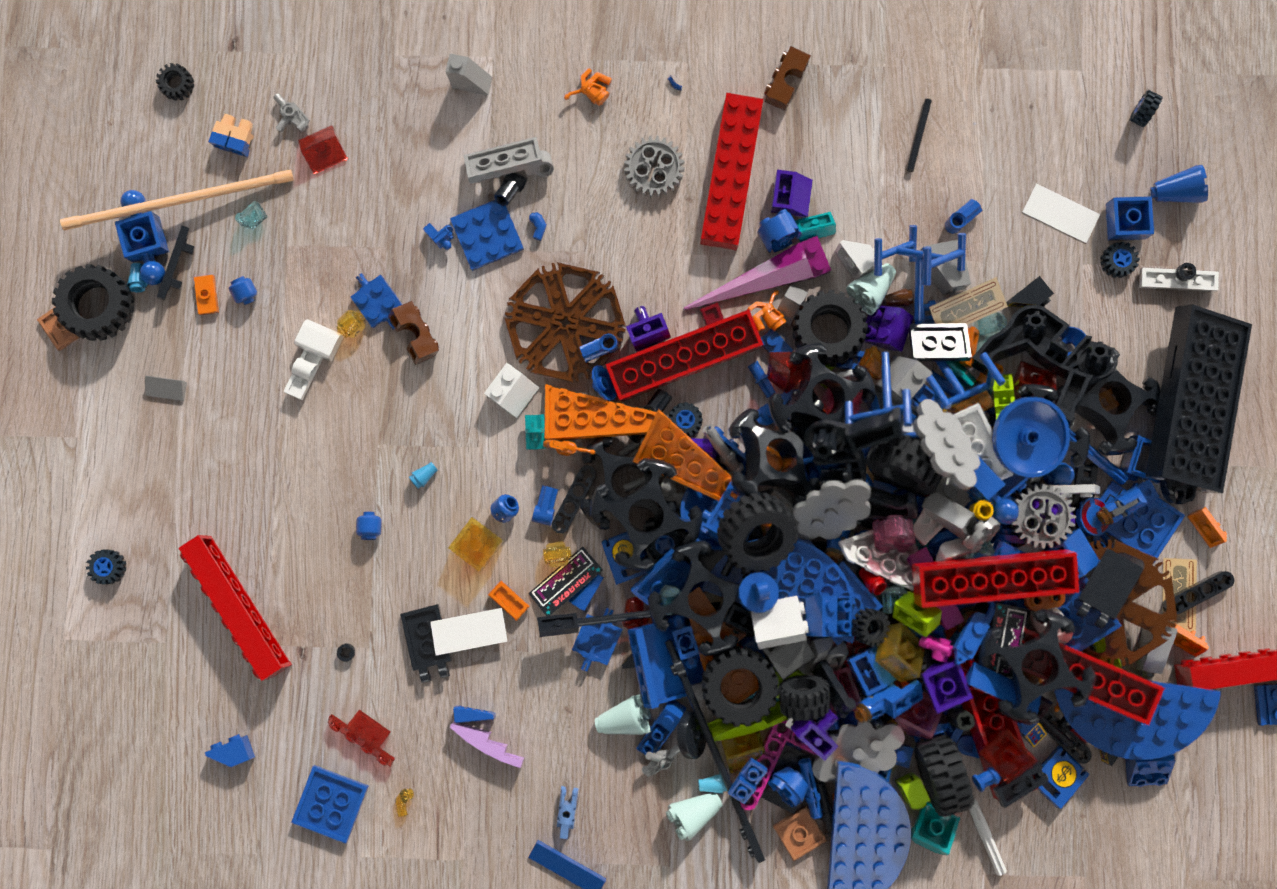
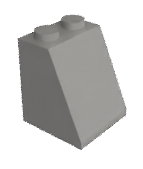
[920,240,971,297]
[873,355,932,406]

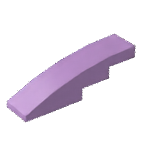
[450,722,524,768]

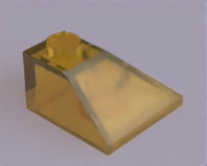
[721,731,766,774]

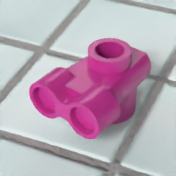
[919,635,954,662]

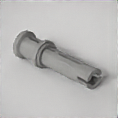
[702,424,744,476]

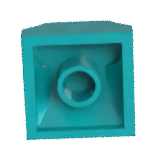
[911,802,960,856]

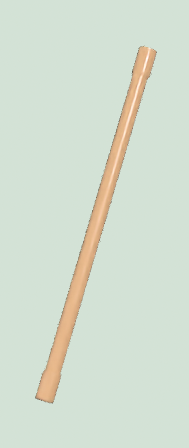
[60,169,294,231]

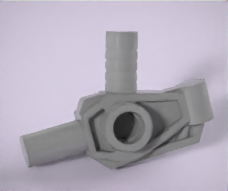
[273,93,309,133]
[642,744,680,777]

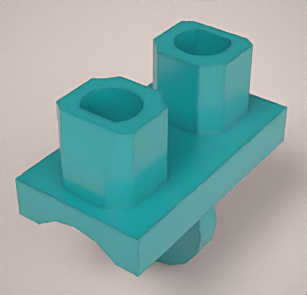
[525,414,546,450]

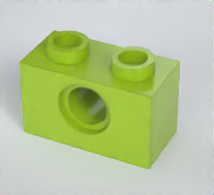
[893,591,942,637]
[894,772,931,810]

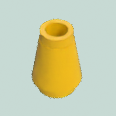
[969,500,993,521]

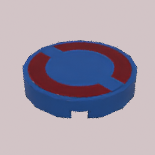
[1075,498,1111,536]

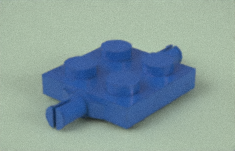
[351,273,403,330]
[572,607,623,672]

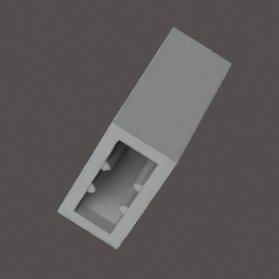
[445,54,492,95]
[922,492,978,541]
[1135,627,1177,677]

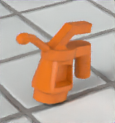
[564,68,612,106]
[746,290,787,332]
[543,440,595,456]

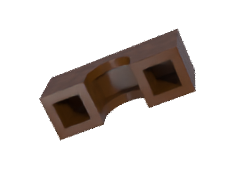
[764,46,811,111]
[388,301,439,365]

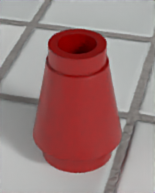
[858,567,887,595]

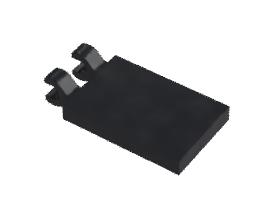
[1076,548,1144,629]
[400,604,452,683]

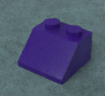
[922,658,973,714]

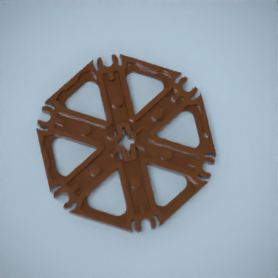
[504,262,626,383]
[1078,539,1177,666]

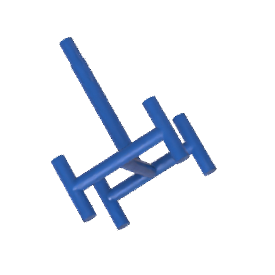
[874,225,966,324]
[845,351,920,439]
[926,352,1006,417]

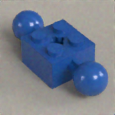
[115,190,169,285]
[959,455,1019,525]

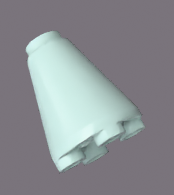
[846,263,896,315]
[595,694,651,735]
[665,793,723,841]

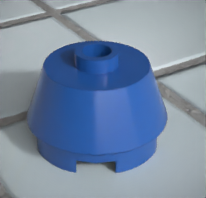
[768,767,809,807]

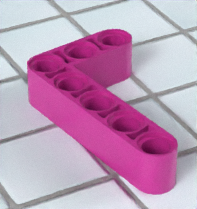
[740,720,817,810]

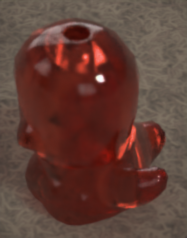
[622,597,649,629]

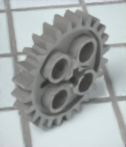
[624,136,685,197]
[1010,484,1076,549]

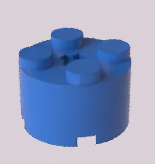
[757,209,802,253]

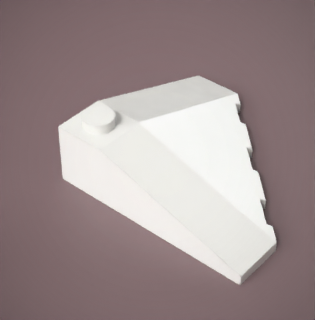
[838,519,918,591]

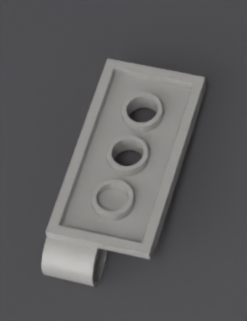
[464,137,554,184]

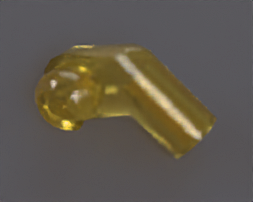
[395,788,414,817]

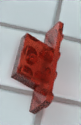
[327,710,395,767]

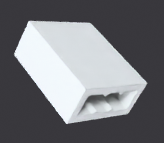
[751,596,809,649]

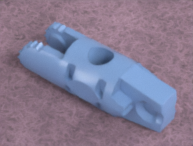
[556,786,579,839]

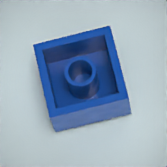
[1105,196,1154,241]

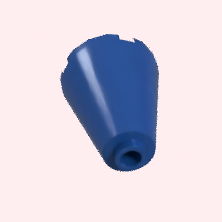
[1150,165,1208,203]

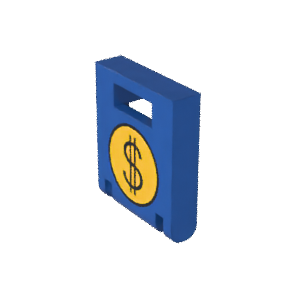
[602,531,649,585]
[1034,746,1089,809]

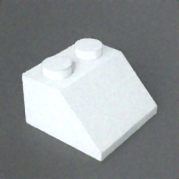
[834,240,874,280]
[484,363,539,418]

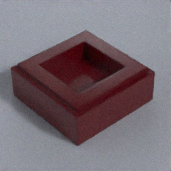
[700,302,724,326]

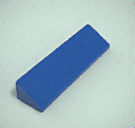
[965,662,1041,714]
[528,840,606,889]

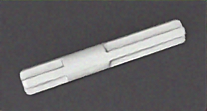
[969,799,1007,876]

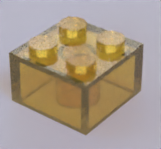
[448,517,505,572]
[875,622,925,682]

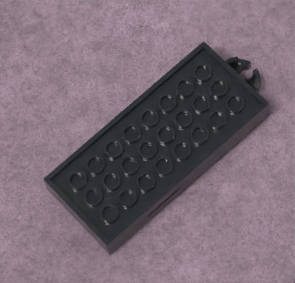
[1145,304,1252,505]

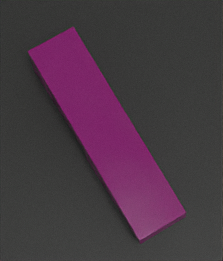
[907,547,964,631]

